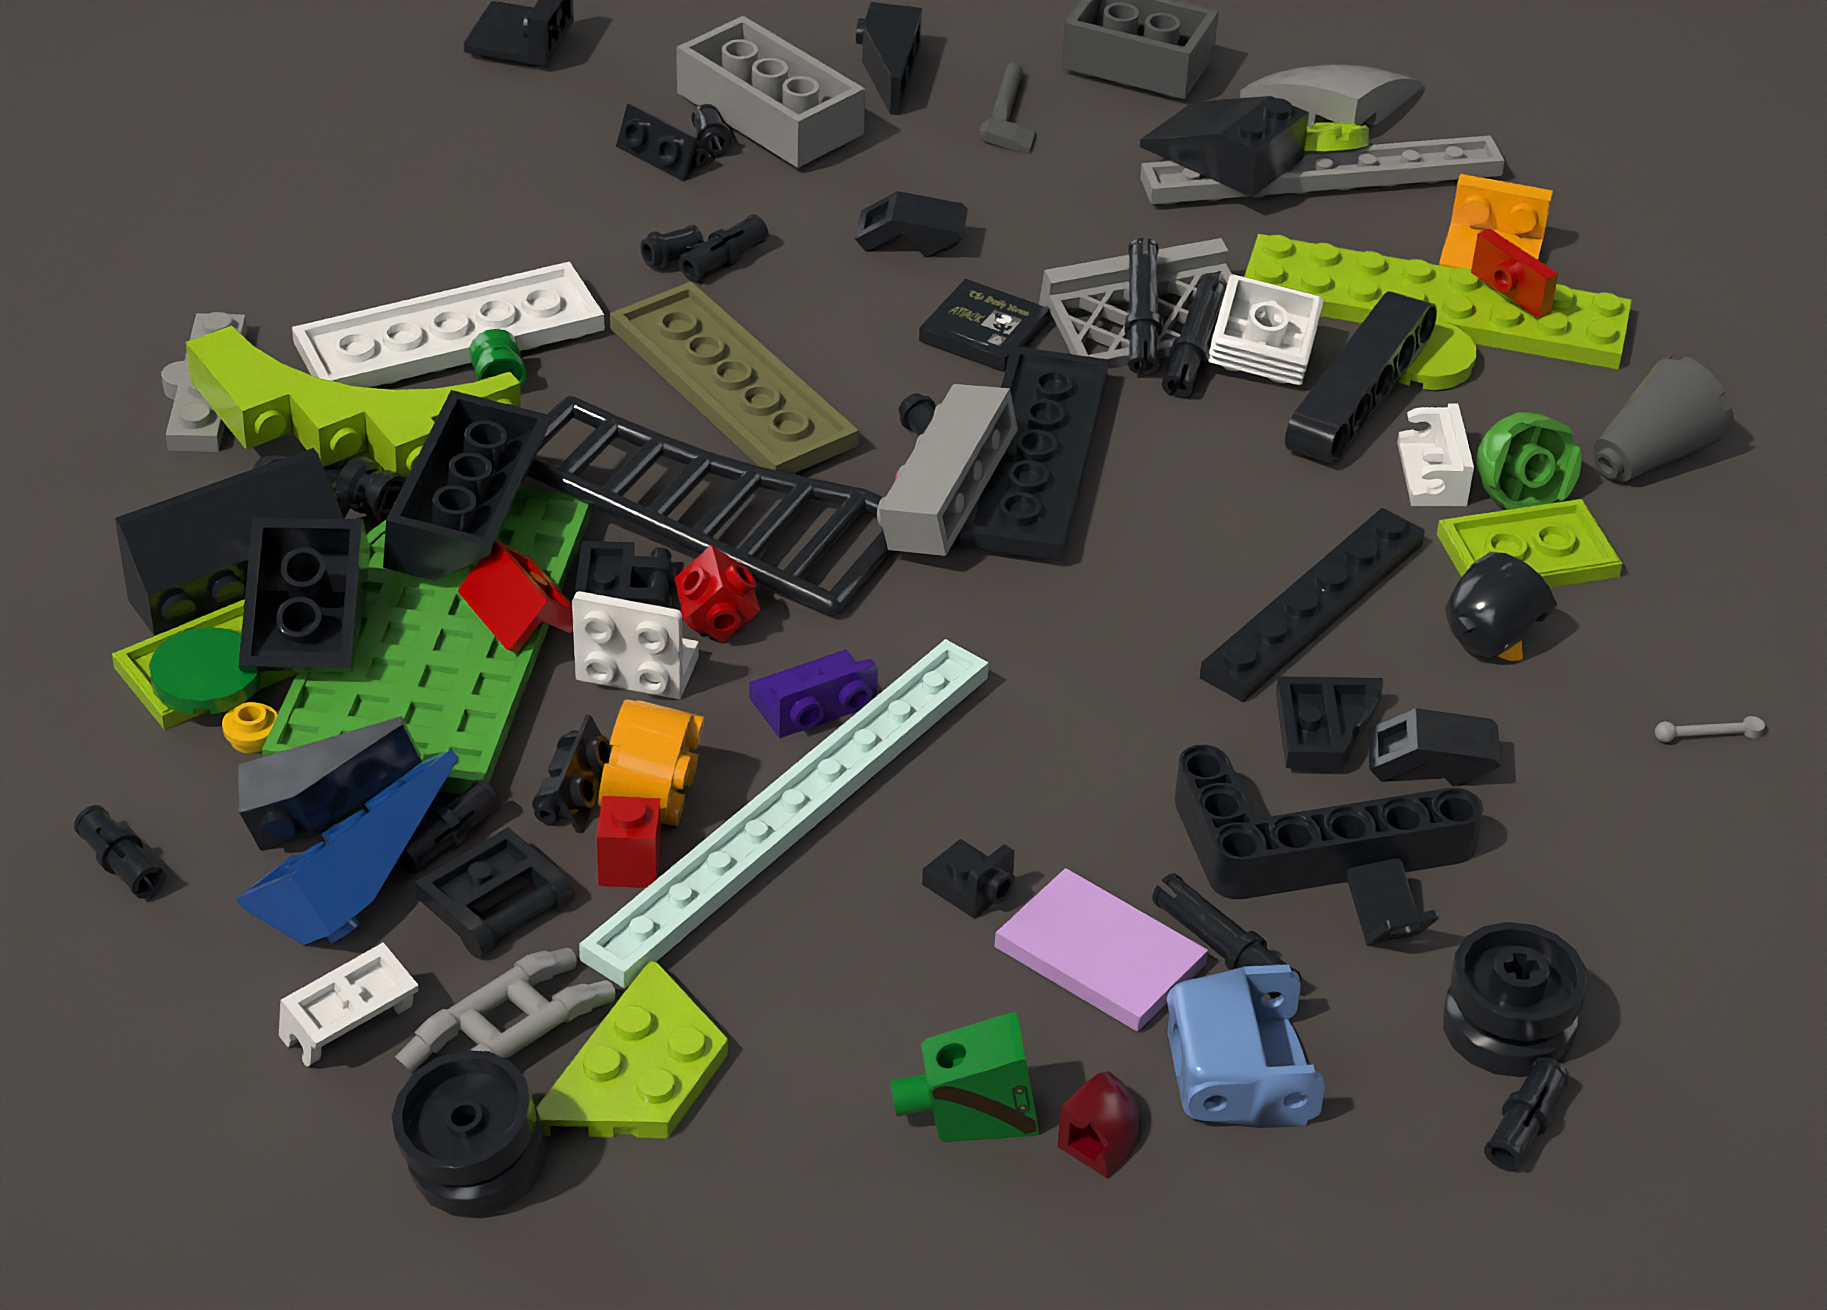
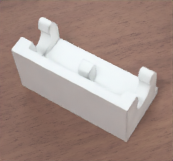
[1397,404,1474,506]
[279,942,419,1066]

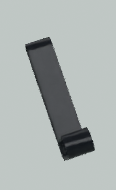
[1174,744,1483,900]

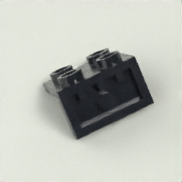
[464,0,574,66]

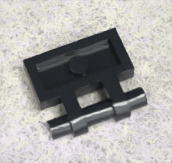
[575,541,676,609]

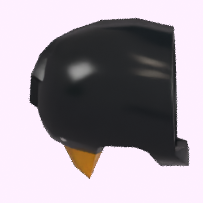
[1445,552,1558,662]

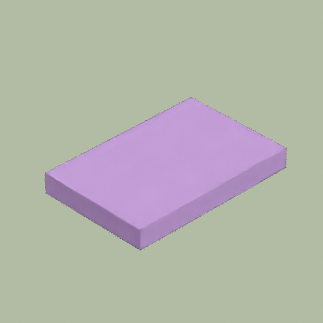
[994,868,1208,1032]

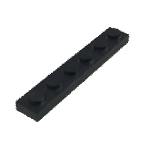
[1199,508,1425,702]

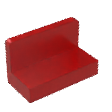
[458,541,573,653]

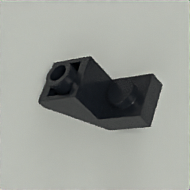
[855,191,968,258]
[1368,708,1501,787]

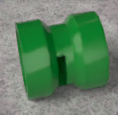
[469,329,526,389]

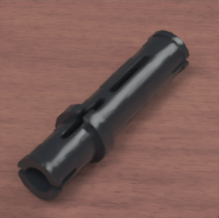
[1124,238,1163,374]
[1162,274,1227,398]
[1152,873,1301,999]

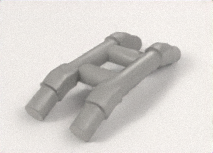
[395,948,615,1074]

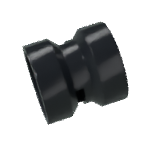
[335,455,406,523]

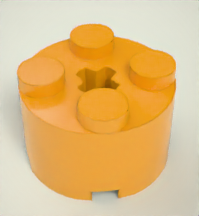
[598,699,705,827]

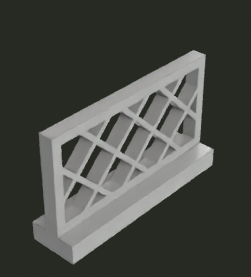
[1039,238,1232,368]

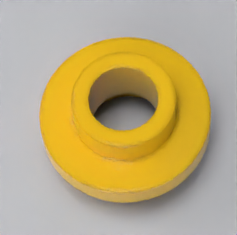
[222,702,278,753]

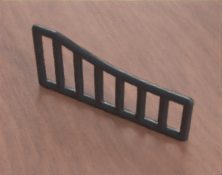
[527,396,892,615]

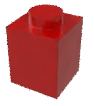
[596,796,662,888]

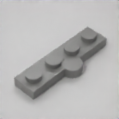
[161,312,247,452]

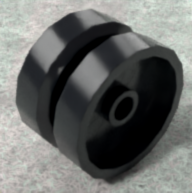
[1443,922,1587,1077]
[391,1050,549,1217]

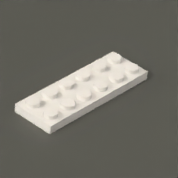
[292,262,605,388]

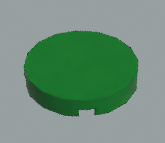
[149,627,262,715]

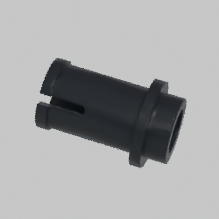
[691,104,732,156]
[640,225,704,269]
[898,393,936,436]

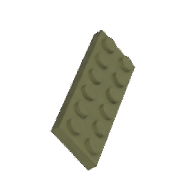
[610,281,859,474]

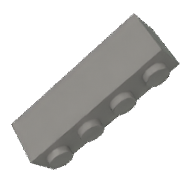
[877,384,1018,556]

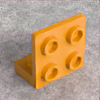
[1439,174,1553,269]

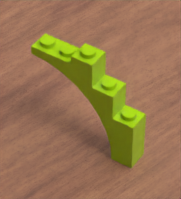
[186,325,521,479]

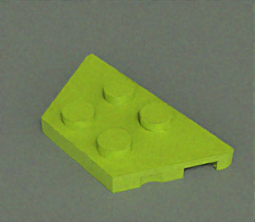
[536,960,728,1138]

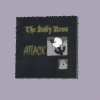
[919,279,1050,371]

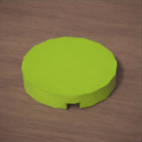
[1304,122,1369,151]
[1398,320,1476,391]

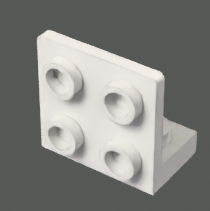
[572,591,699,699]

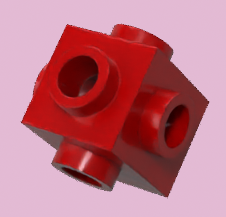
[675,545,760,643]

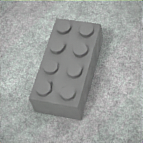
[676,16,865,168]

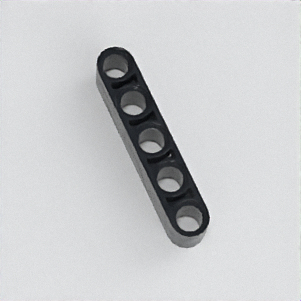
[1285,291,1437,464]

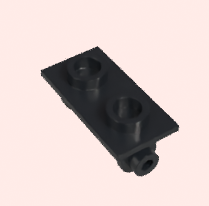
[616,104,709,181]
[532,714,612,833]

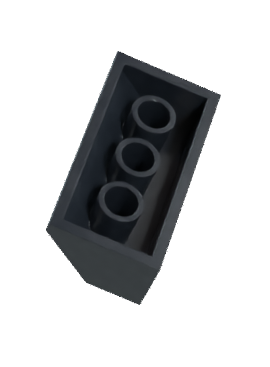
[383,390,551,581]
[115,448,344,636]

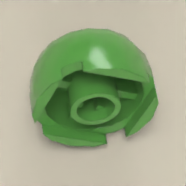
[1476,412,1582,510]

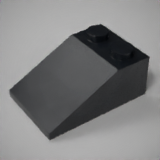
[1140,96,1309,197]
[238,517,370,672]

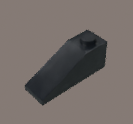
[856,2,922,115]
[238,716,422,851]

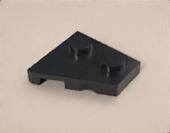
[1276,676,1383,769]

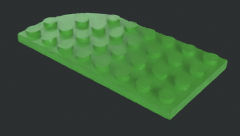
[262,488,592,794]

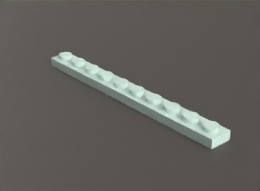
[579,639,989,989]

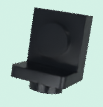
[922,839,1015,919]

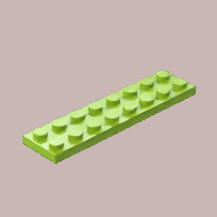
[1244,234,1632,370]

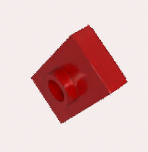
[1471,228,1559,318]

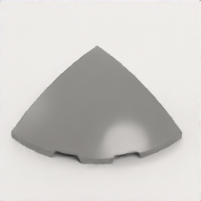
[1240,65,1422,127]

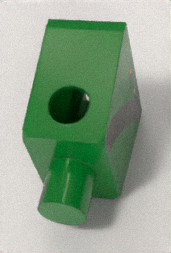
[890,1012,1039,1142]

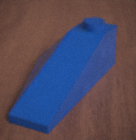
[236,749,458,945]

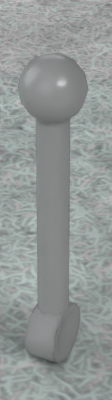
[1655,716,1765,743]

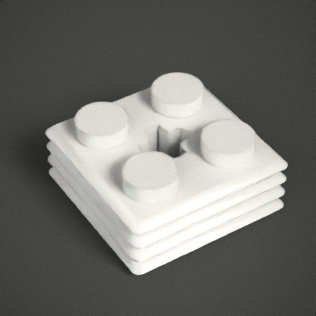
[1207,275,1324,385]

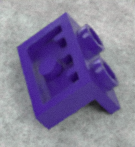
[749,649,878,739]

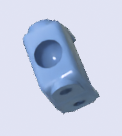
[1166,965,1325,1128]

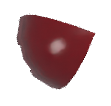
[1057,1071,1141,1178]

